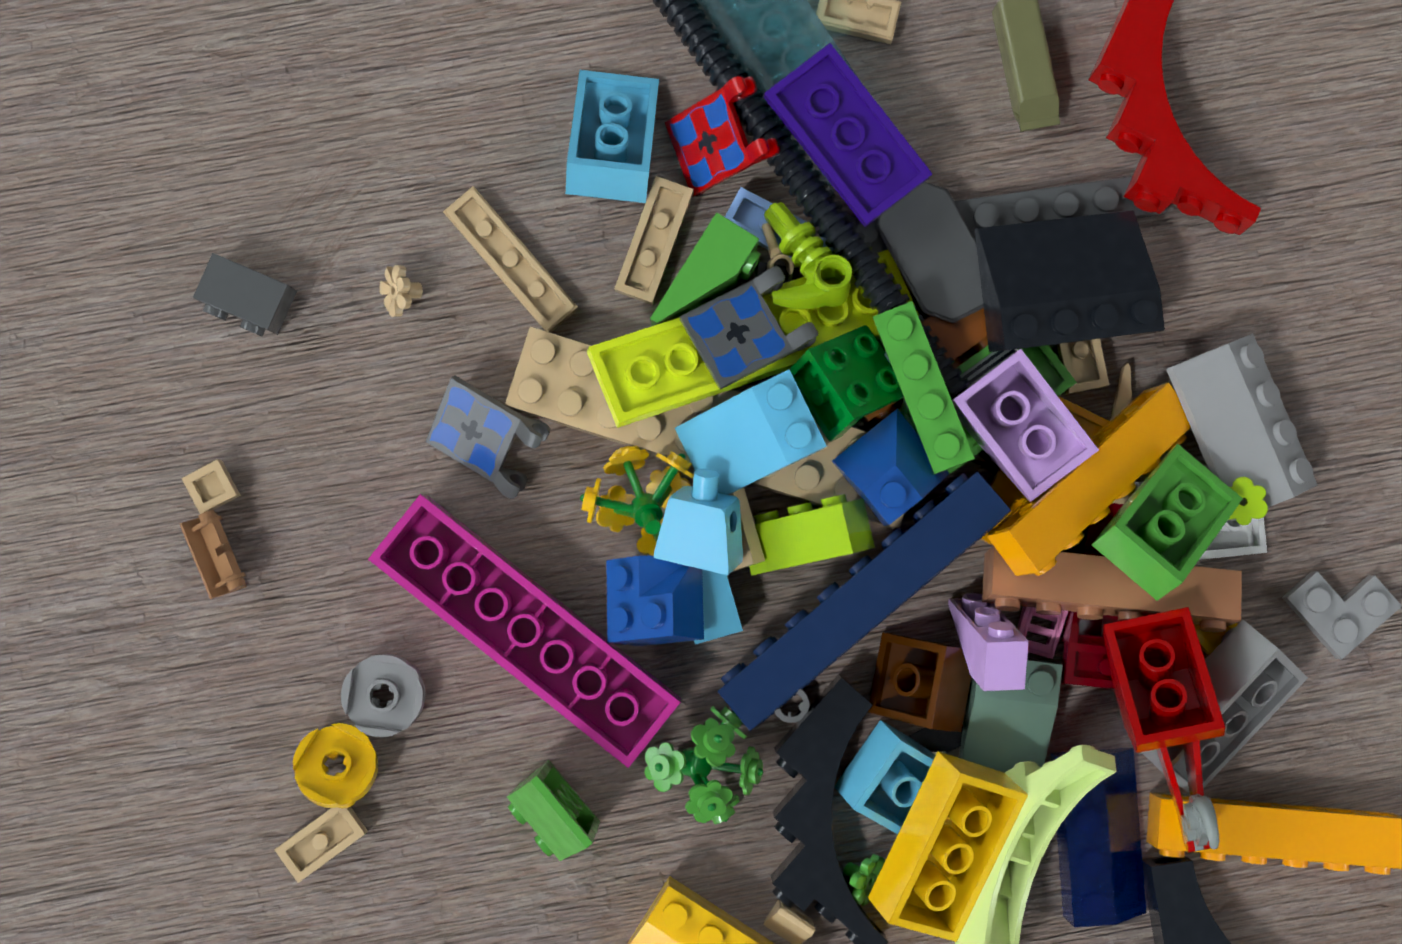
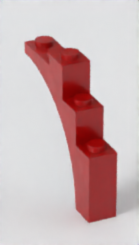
[1088,0,1261,236]

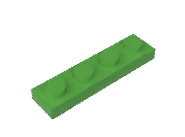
[873,301,975,475]

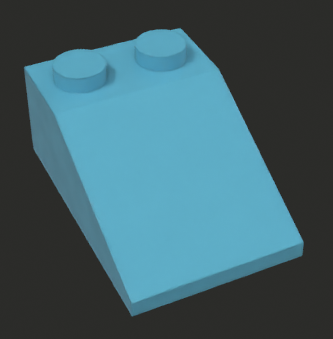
[565,70,659,203]
[675,369,827,495]
[834,720,936,834]

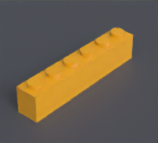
[987,382,1191,576]
[1146,793,1402,875]

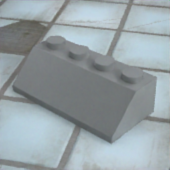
[1166,333,1318,521]
[1129,620,1308,792]

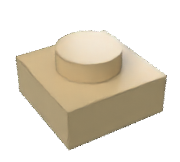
[181,459,241,514]

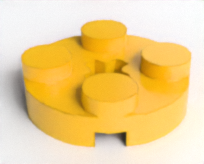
[293,723,378,809]

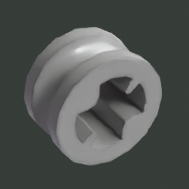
[775,689,809,723]

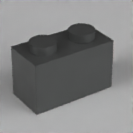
[193,253,297,337]

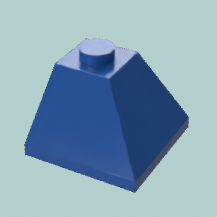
[832,409,949,526]

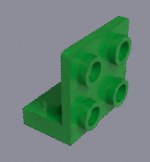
[790,325,904,442]

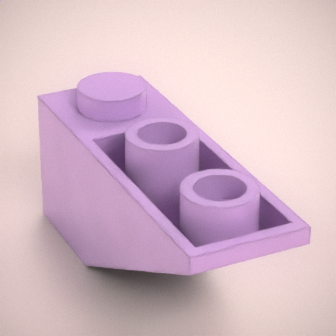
[948,593,1029,691]

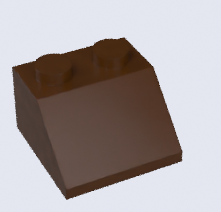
[867,632,971,732]

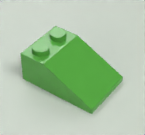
[650,212,761,326]
[1092,444,1243,601]
[507,760,601,861]

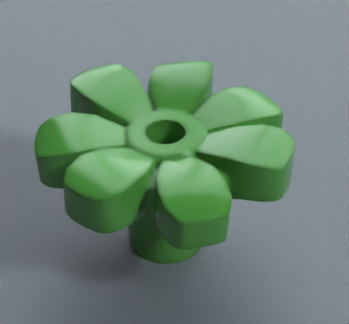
[843,854,885,906]

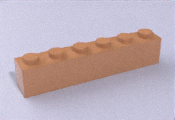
[982,545,1242,633]

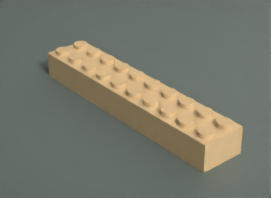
[505,327,904,529]

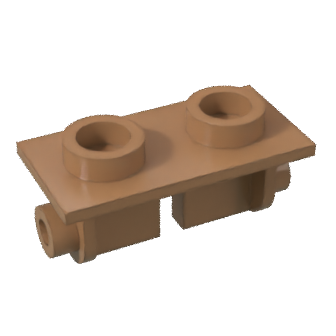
[180,510,247,600]

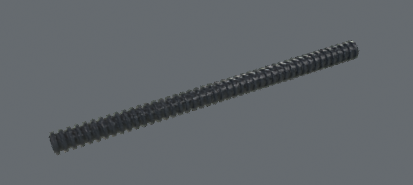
[653,0,970,400]

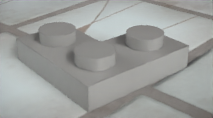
[1282,571,1402,660]

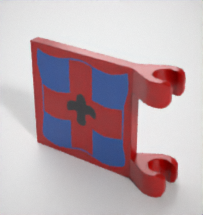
[664,76,780,197]

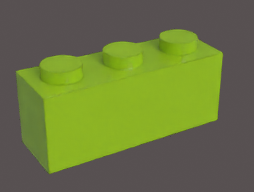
[749,494,875,576]

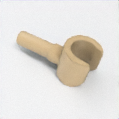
[762,223,794,275]

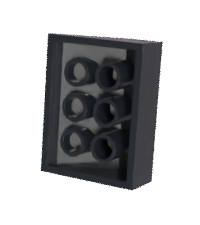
[975,210,1165,352]

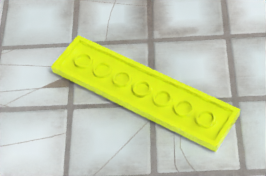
[587,250,919,428]

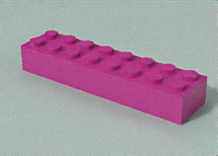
[368,494,681,768]

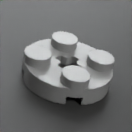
[341,654,426,737]

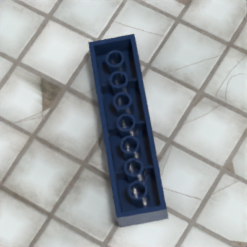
[717,472,1011,731]

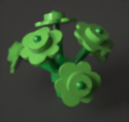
[644,706,763,824]

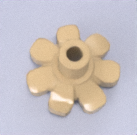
[380,265,423,317]

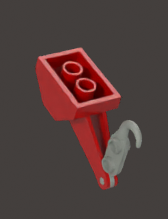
[1103,607,1226,853]

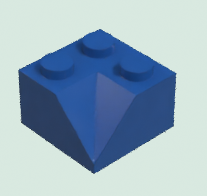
[606,556,704,646]

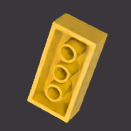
[868,751,1028,942]

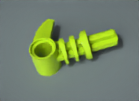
[764,202,852,309]

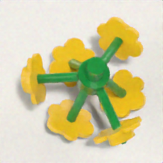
[580,446,694,556]

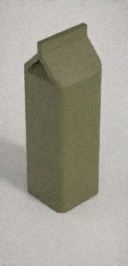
[992,0,1060,132]

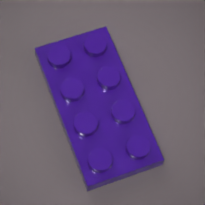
[764,43,932,227]

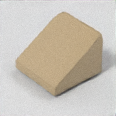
[764,899,815,944]

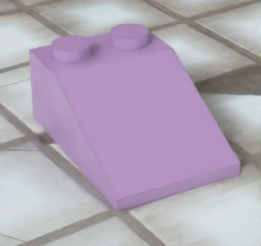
[952,349,1099,502]

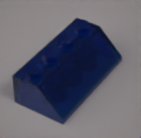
[1051,748,1147,927]

